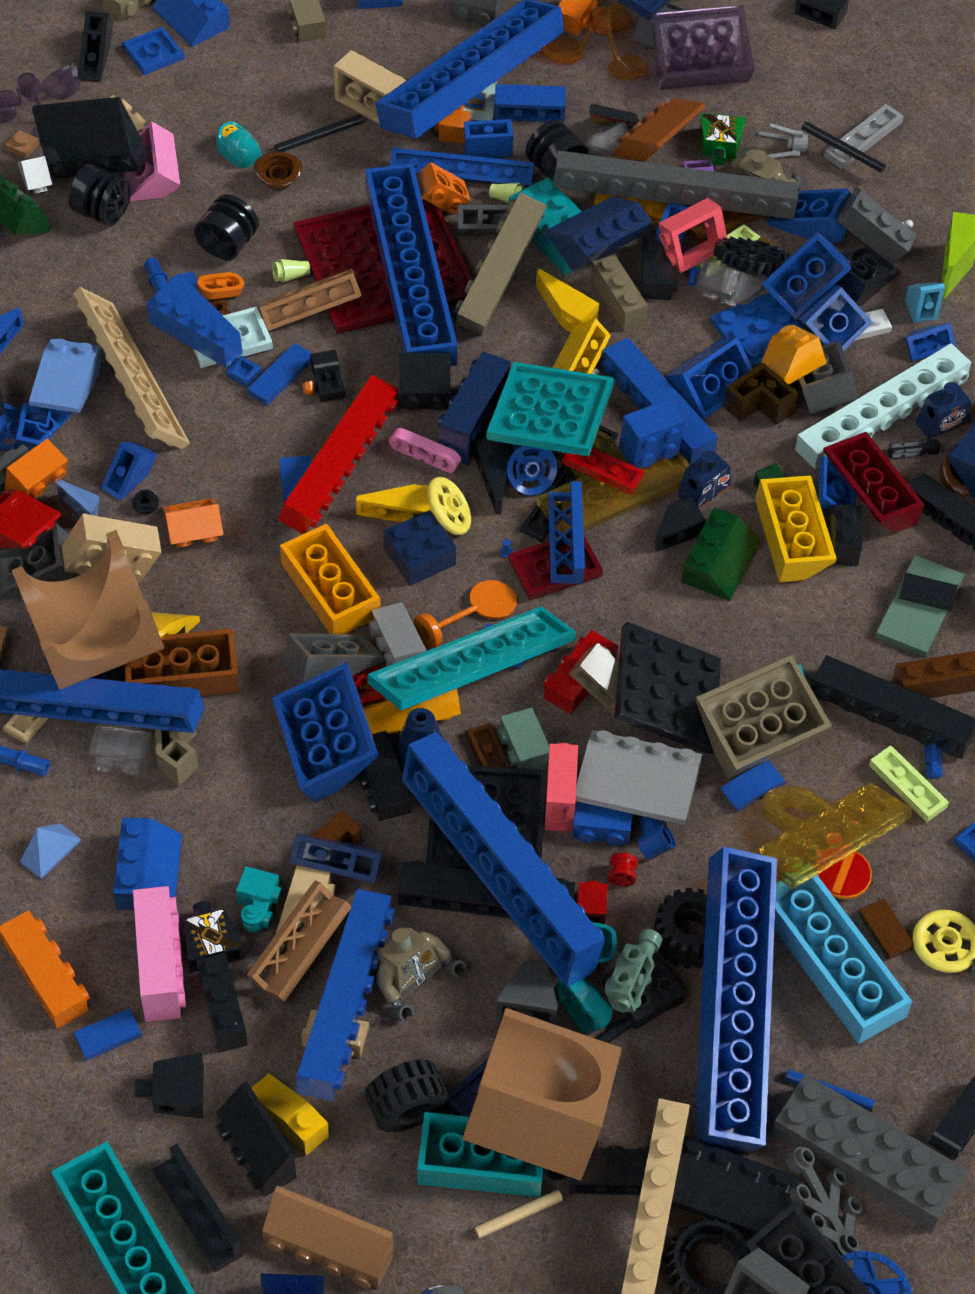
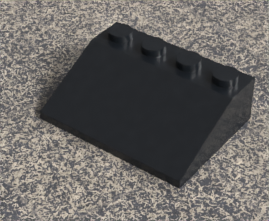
[32,97,148,178]

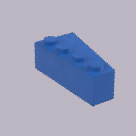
[146,273,243,368]

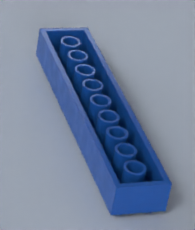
[375,0,564,138]
[365,163,458,366]
[402,732,605,987]
[694,847,777,1154]

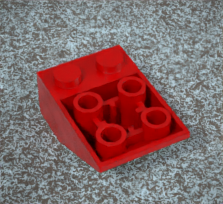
[0,490,62,549]

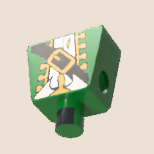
[699,113,746,166]

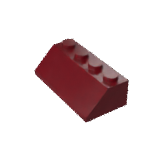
[823,432,924,533]

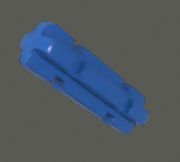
[924,742,943,779]

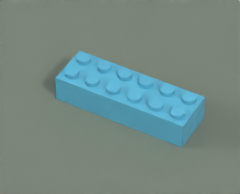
[774,866,912,1044]

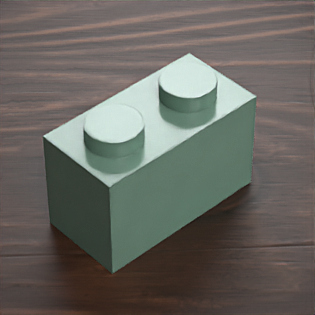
[497,707,549,770]

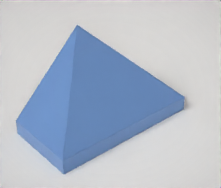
[56,480,100,517]
[20,823,82,879]

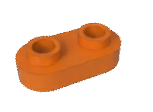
[195,272,244,300]

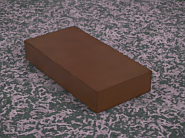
[858,899,914,960]

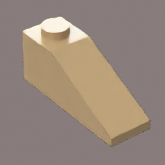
[276,865,335,955]

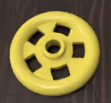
[427,477,471,535]
[912,910,975,973]

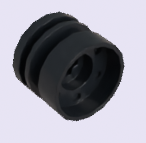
[525,120,590,182]
[69,164,131,226]
[194,194,259,261]

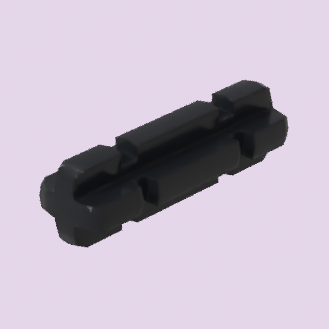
[888,439,939,458]

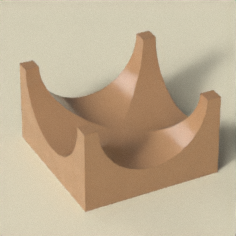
[12,530,164,690]

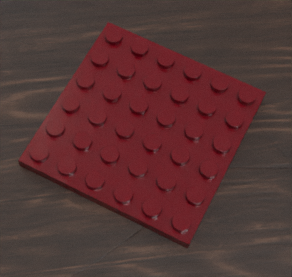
[293,199,473,334]

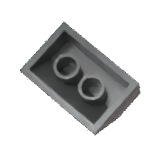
[836,186,917,264]

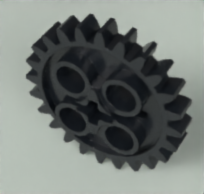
[713,236,791,277]

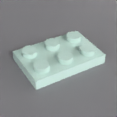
[193,307,273,368]

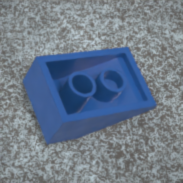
[767,188,851,243]

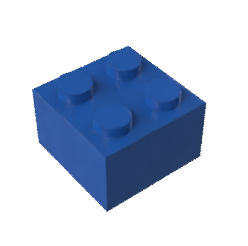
[619,399,685,468]

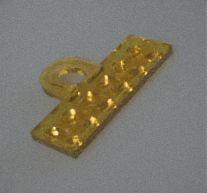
[536,430,689,533]
[752,782,913,889]

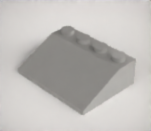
[575,730,702,825]

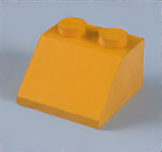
[761,325,827,384]

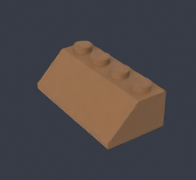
[262,1186,393,1289]

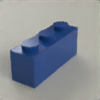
[494,84,566,123]

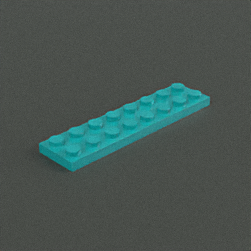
[367,606,576,711]

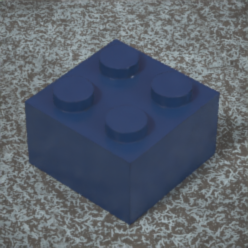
[383,510,456,586]

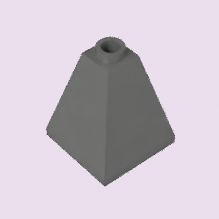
[494,960,558,1038]

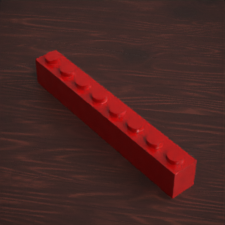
[277,375,399,534]

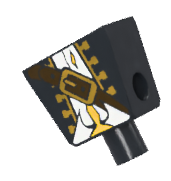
[185,901,245,973]

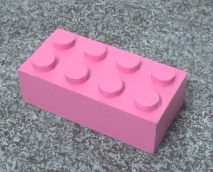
[133,886,186,1022]

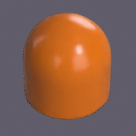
[302,381,316,396]

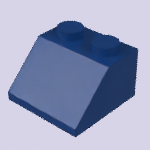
[797,284,873,351]

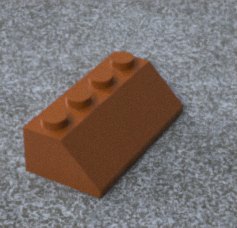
[613,98,706,162]

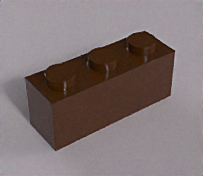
[892,651,975,698]

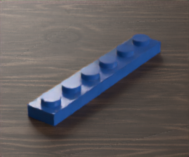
[390,148,535,188]

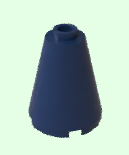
[393,708,445,772]

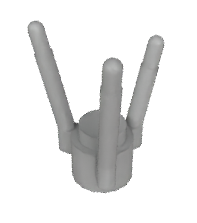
[757,123,808,159]

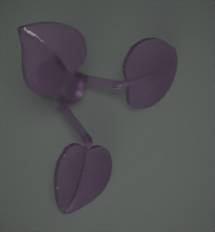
[0,62,80,145]

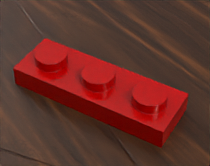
[562,447,644,495]

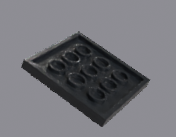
[614,622,721,754]
[426,765,547,869]

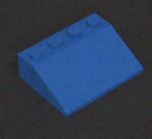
[272,662,379,802]

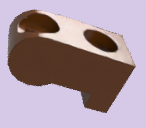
[311,810,362,845]

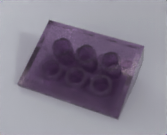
[652,5,755,90]

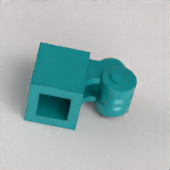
[236,866,283,933]

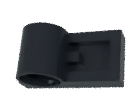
[310,349,346,402]

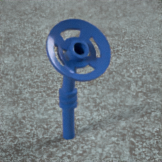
[507,446,557,495]

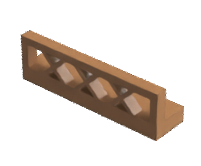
[259,269,362,331]
[247,880,351,1002]

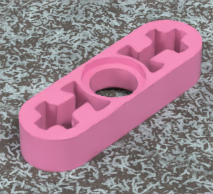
[389,428,461,473]

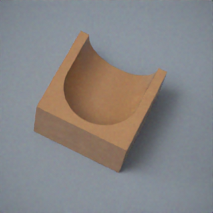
[462,1008,622,1181]

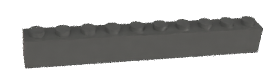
[553,151,798,219]

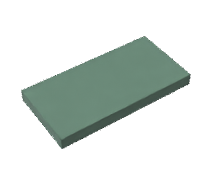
[875,555,965,658]

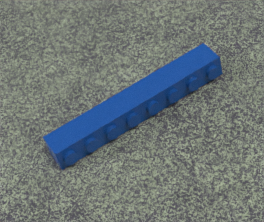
[0,669,205,733]
[297,889,395,1101]

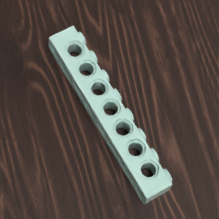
[795,344,971,469]

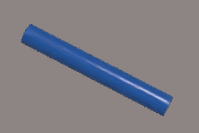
[785,1069,875,1112]

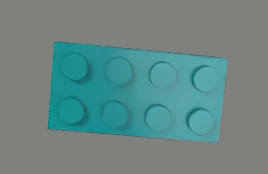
[509,177,582,275]
[417,1112,543,1197]

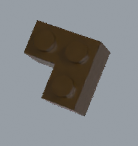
[723,363,798,425]

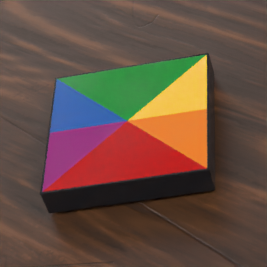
[589,104,639,130]

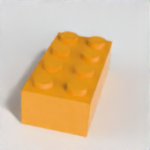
[280,523,381,634]

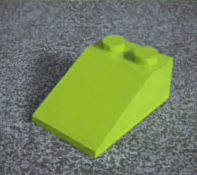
[942,212,975,299]

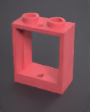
[659,198,727,273]
[544,743,578,832]

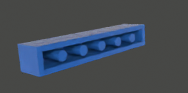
[601,337,717,465]

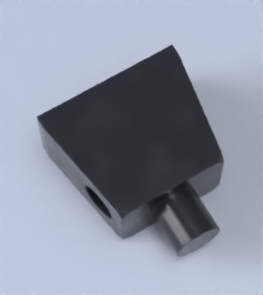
[135,1053,204,1118]

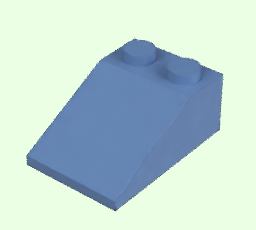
[29,339,101,413]

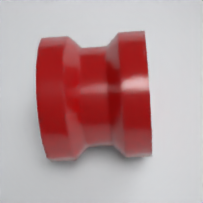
[607,853,638,887]

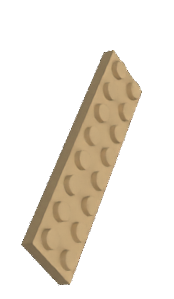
[73,287,190,449]

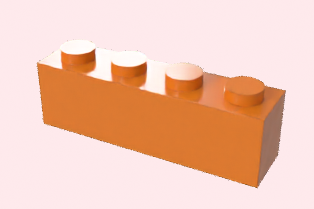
[0,910,90,1029]

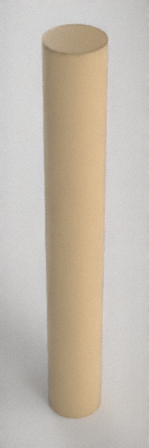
[474,1189,563,1239]

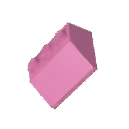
[124,121,180,202]

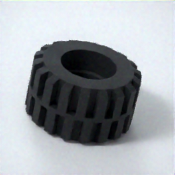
[654,888,707,969]
[364,1059,449,1132]

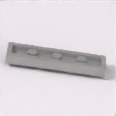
[824,104,904,169]

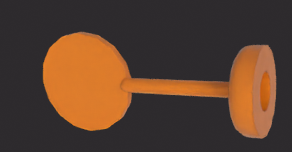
[414,580,517,650]

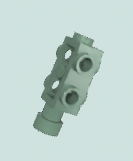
[605,929,662,1012]

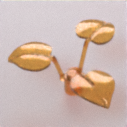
[541,1,647,80]

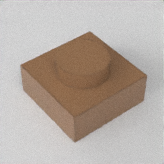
[5,130,40,159]

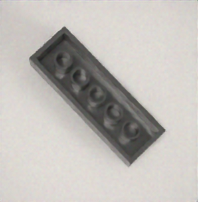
[771,1074,967,1232]

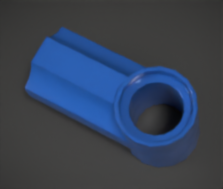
[638,815,676,860]

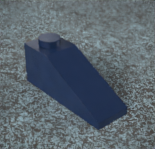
[289,834,383,883]

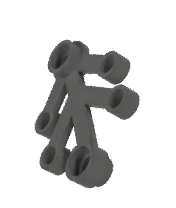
[786,1147,862,1256]

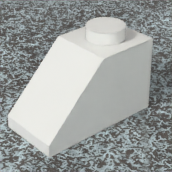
[17,156,52,194]

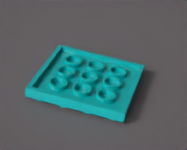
[487,362,614,456]

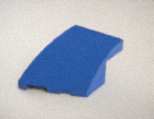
[0,402,73,451]

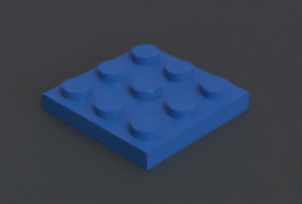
[710,293,804,369]

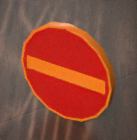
[815,847,872,900]

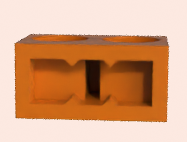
[416,162,471,215]

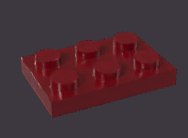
[508,536,603,600]

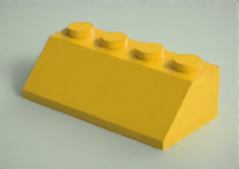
[755,475,837,583]

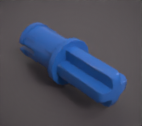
[144,257,167,293]
[0,745,50,777]

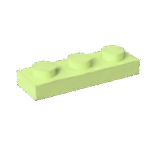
[869,745,949,822]

